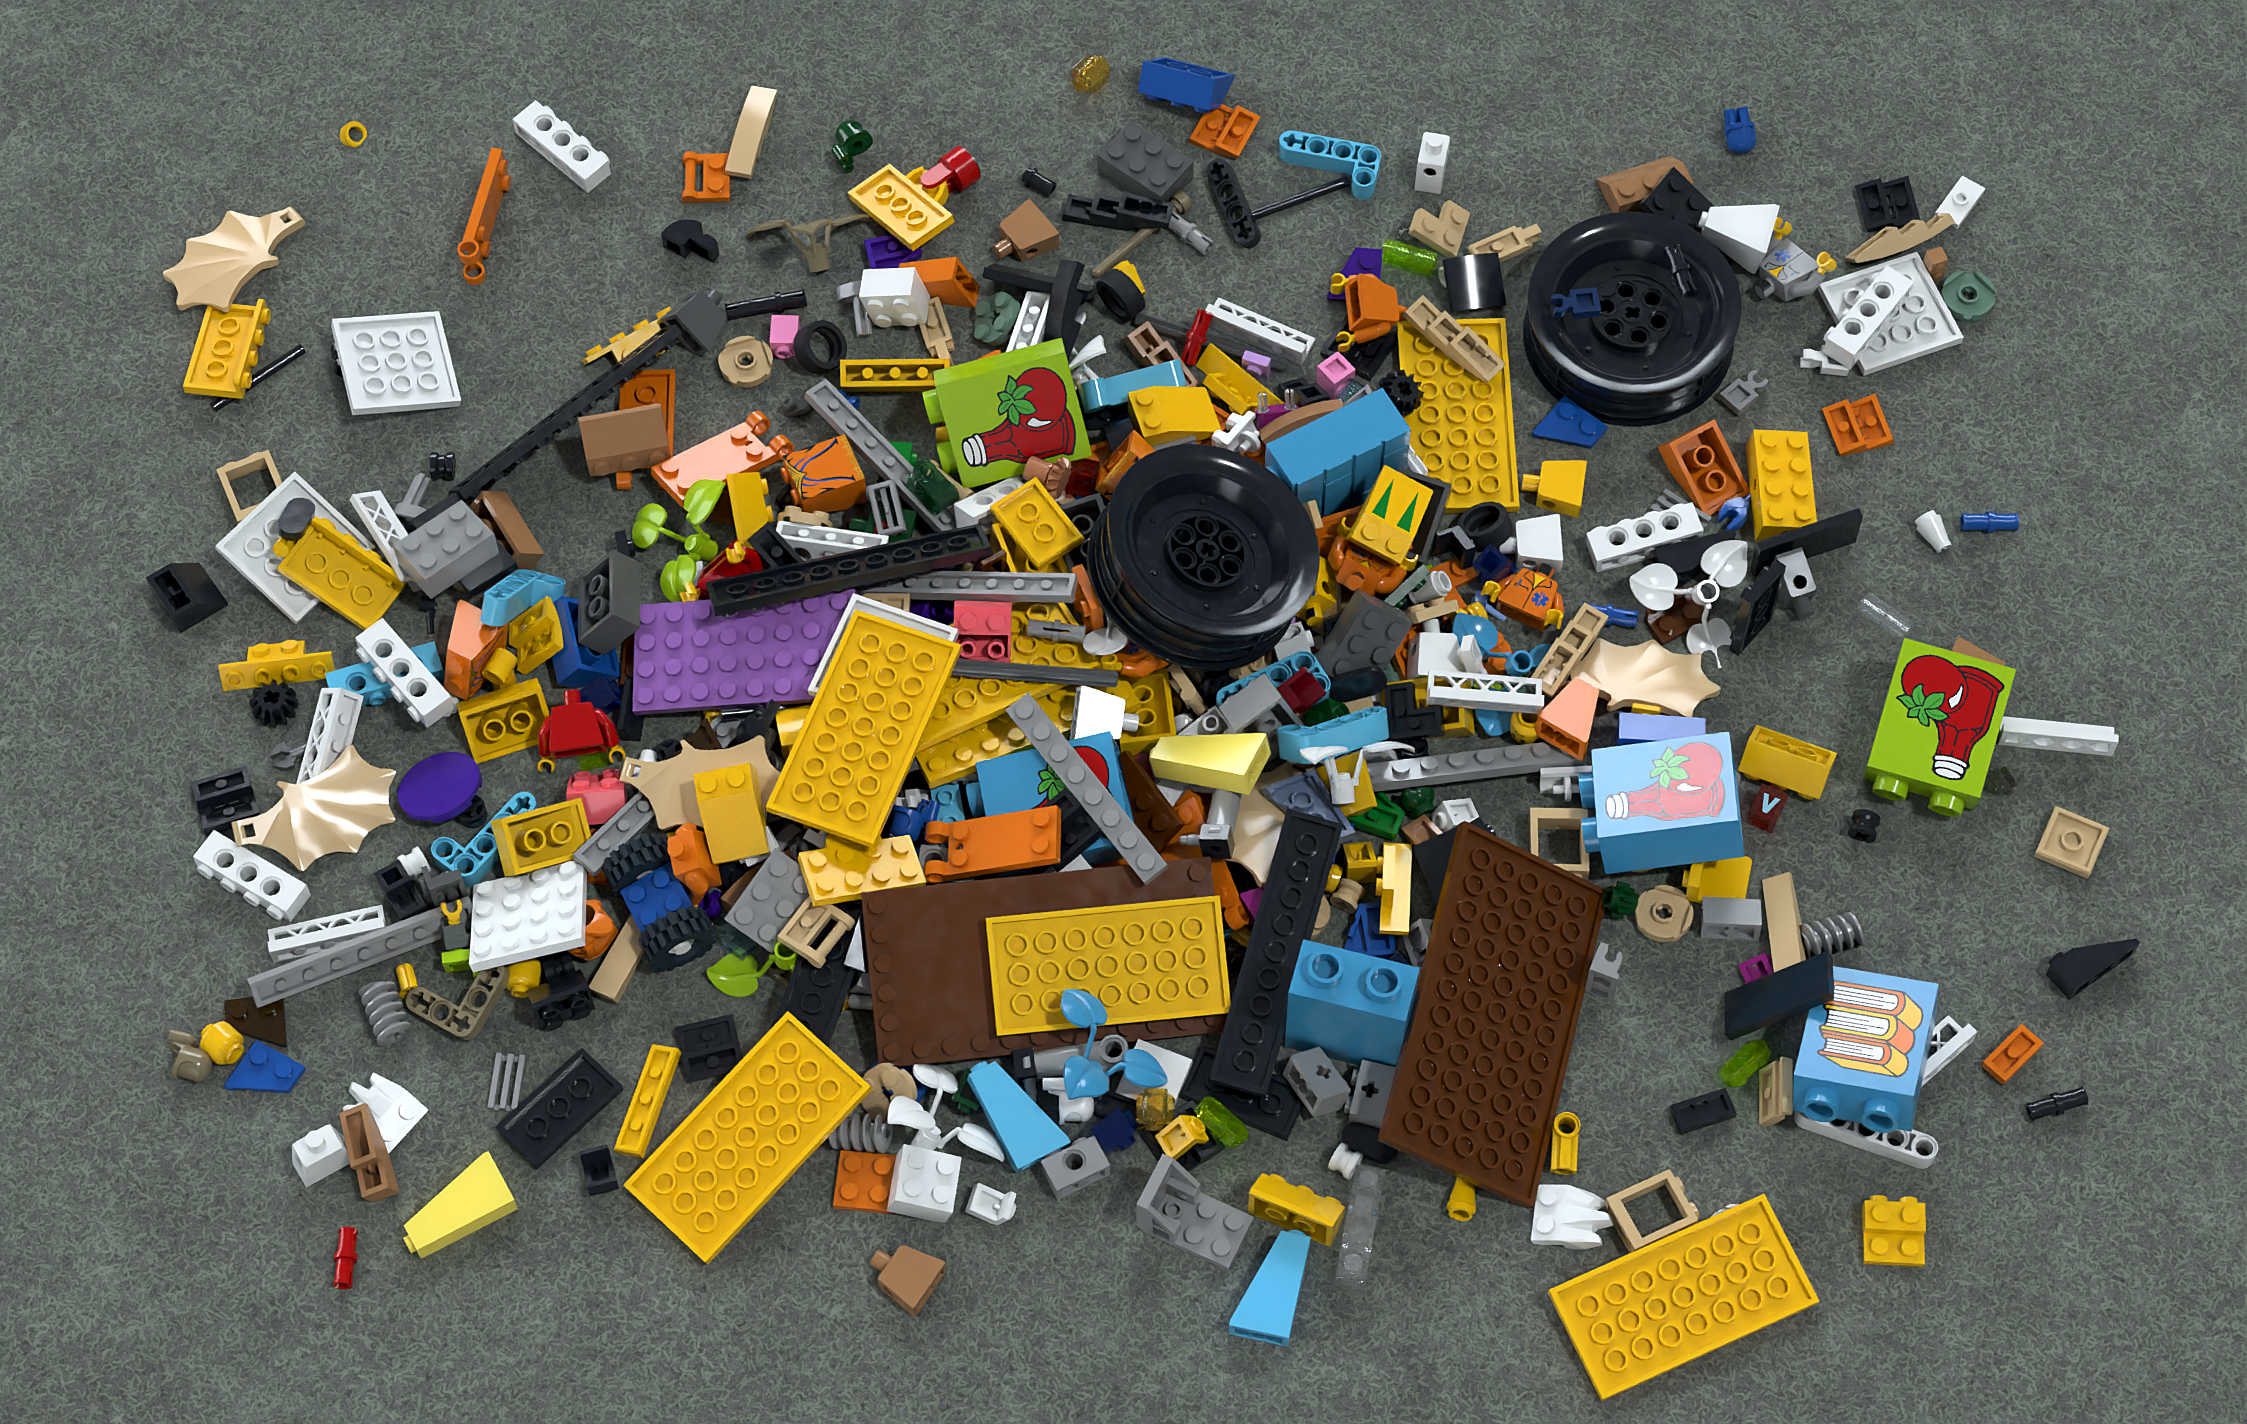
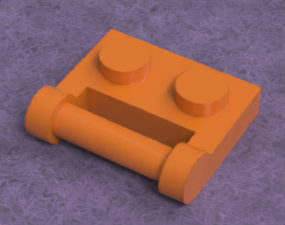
[682,151,730,203]

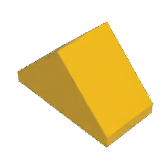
[1342,842,1377,883]

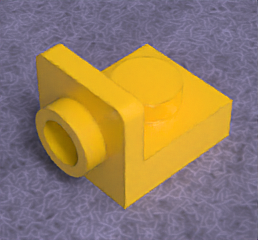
[1155,1115,1209,1160]

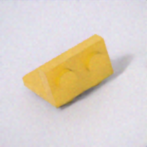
[1682,856,1752,904]

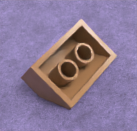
[1596,156,1694,213]
[578,403,671,477]
[469,491,544,589]

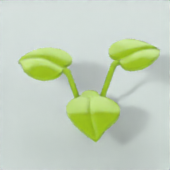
[632,479,726,602]
[707,941,798,998]

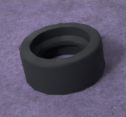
[1096,269,1146,321]
[793,320,847,375]
[1457,501,1513,552]

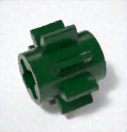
[1602,881,1638,919]

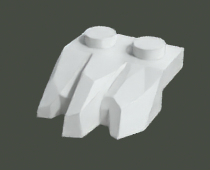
[343,1073,428,1154]
[1531,1185,1614,1250]

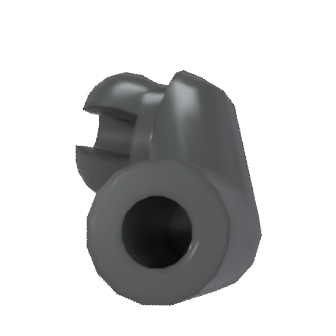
[781,387,813,417]

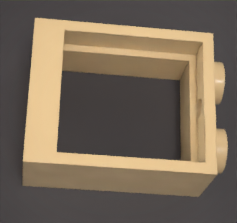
[216,450,282,524]
[1528,808,1589,880]
[1604,1169,1699,1253]

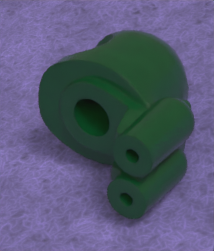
[831,120,873,173]

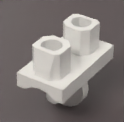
[1211,411,1261,453]
[1539,765,1593,802]

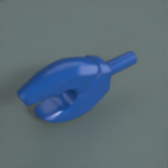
[1718,493,1751,531]

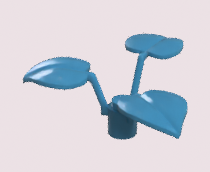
[1452,612,1581,737]
[1061,989,1168,1100]

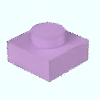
[1241,350,1271,380]

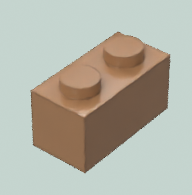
[1923,247,1948,282]

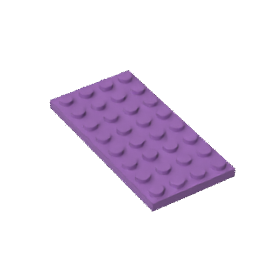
[632,589,857,715]

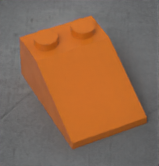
[1657,419,1750,516]

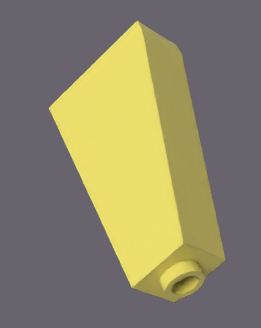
[1149,733,1271,795]
[403,1151,518,1259]

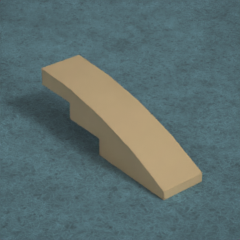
[725,86,778,179]
[1845,213,1955,263]
[1402,295,1506,383]
[1531,602,1609,698]

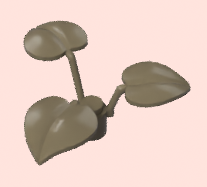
[746,214,871,273]

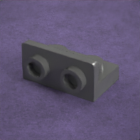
[419,866,469,909]

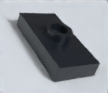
[1670,1088,1737,1135]

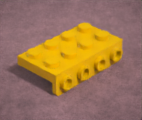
[183,299,271,399]
[277,516,407,631]

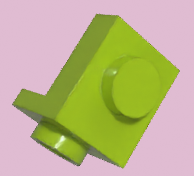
[441,948,480,980]

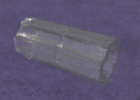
[1855,592,1916,643]

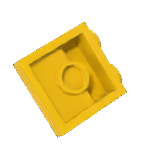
[1862,1195,1926,1267]

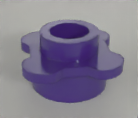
[698,890,722,918]

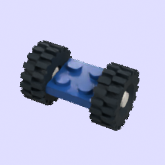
[602,833,717,972]

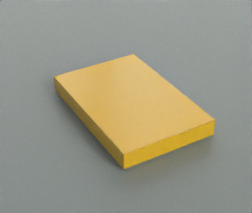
[990,477,1084,571]

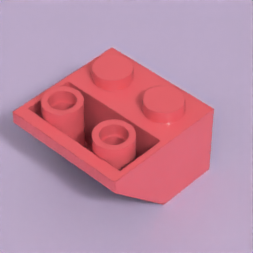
[954,600,1012,663]
[566,769,628,825]

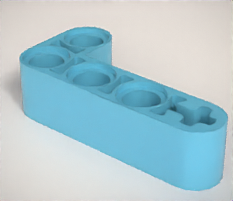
[1279,130,1381,200]
[1078,359,1187,414]
[480,569,566,626]
[1216,651,1331,721]
[1277,707,1389,764]
[431,792,538,887]

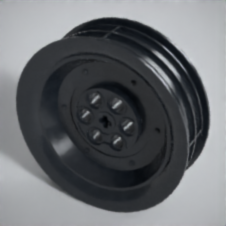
[1523,212,1742,427]
[1087,444,1320,671]

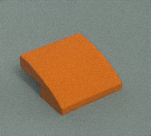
[1188,104,1261,159]
[1822,394,1895,456]

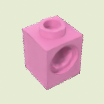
[770,315,800,359]
[1316,352,1356,400]

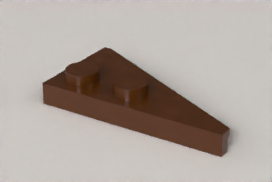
[1120,750,1186,853]

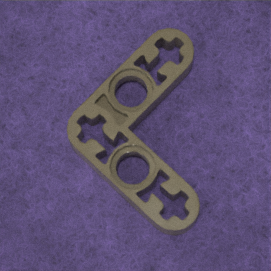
[406,965,510,1040]

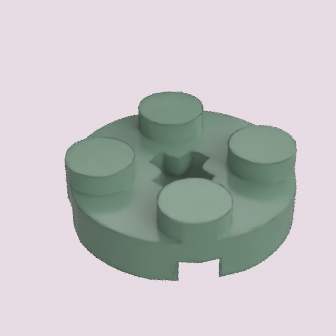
[1941,271,1996,323]
[974,292,1021,346]

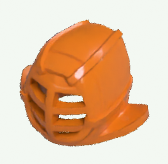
[567,899,618,961]

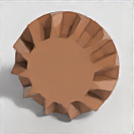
[1023,456,1071,500]

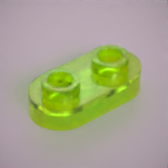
[1719,1039,1771,1087]
[1195,1097,1249,1147]

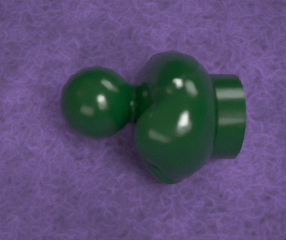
[1401,786,1435,819]

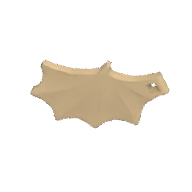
[163,207,305,312]
[1556,638,1721,717]
[619,735,781,831]
[231,744,396,872]
[1224,762,1316,888]

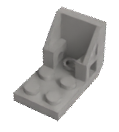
[1136,1154,1254,1271]

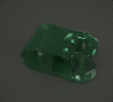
[907,460,959,515]

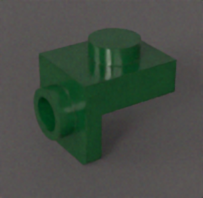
[1303,698,1350,727]
[951,1067,981,1114]

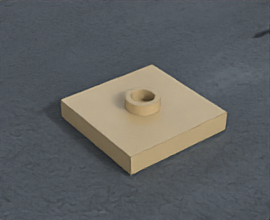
[2034,806,2109,879]

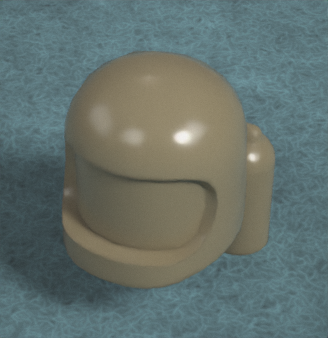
[168,1029,213,1083]

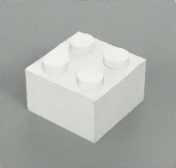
[859,267,930,327]
[887,1144,962,1223]

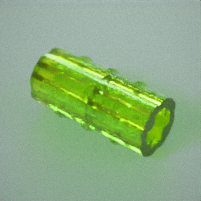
[1382,238,1438,276]

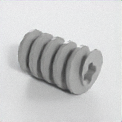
[1799,912,1864,959]
[358,981,411,1046]
[828,1113,893,1153]

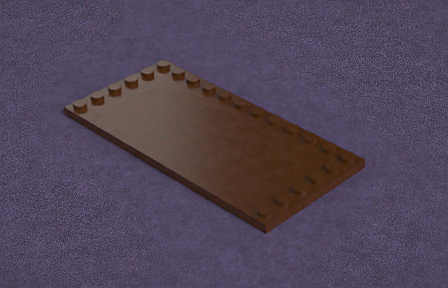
[1378,821,1605,1209]
[861,857,1228,1067]

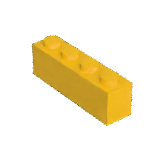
[840,359,950,392]

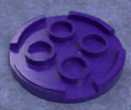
[398,752,482,823]

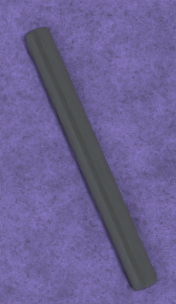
[1134,312,1288,374]
[951,659,1118,687]

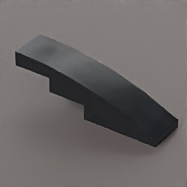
[1062,192,1174,229]
[1043,259,1085,360]

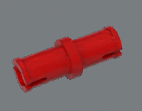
[1180,309,1214,366]
[333,1227,358,1290]

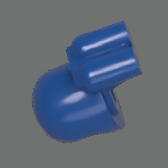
[1724,106,1757,154]
[888,799,941,843]

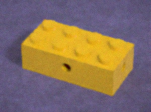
[1746,429,1817,542]

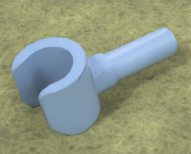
[1470,590,1507,622]

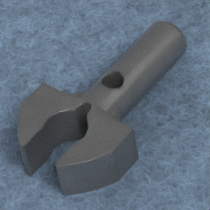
[270,741,307,771]

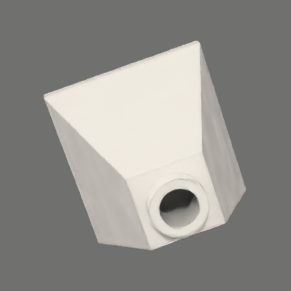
[1698,204,1780,274]

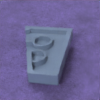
[1263,769,1355,845]

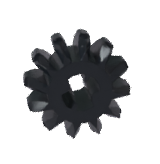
[1378,369,1424,416]
[249,679,299,729]

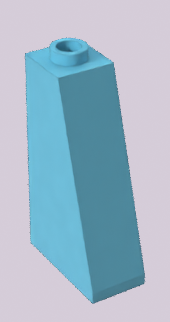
[967,1061,1071,1173]
[1229,1230,1311,1347]

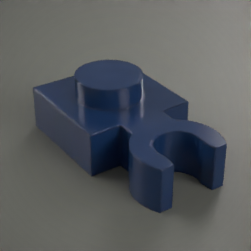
[1551,287,1601,319]

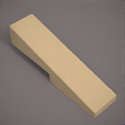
[1762,872,1806,972]
[589,914,644,1004]

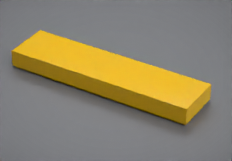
[613,1044,681,1158]

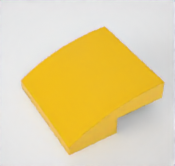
[509,596,563,675]
[1315,752,1377,818]

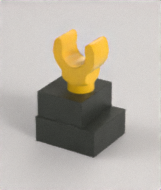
[439,900,471,950]

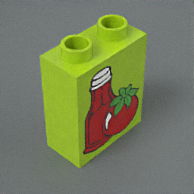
[922,338,1092,488]
[1863,638,2016,817]

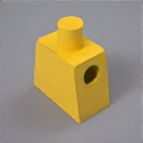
[1521,460,1587,518]

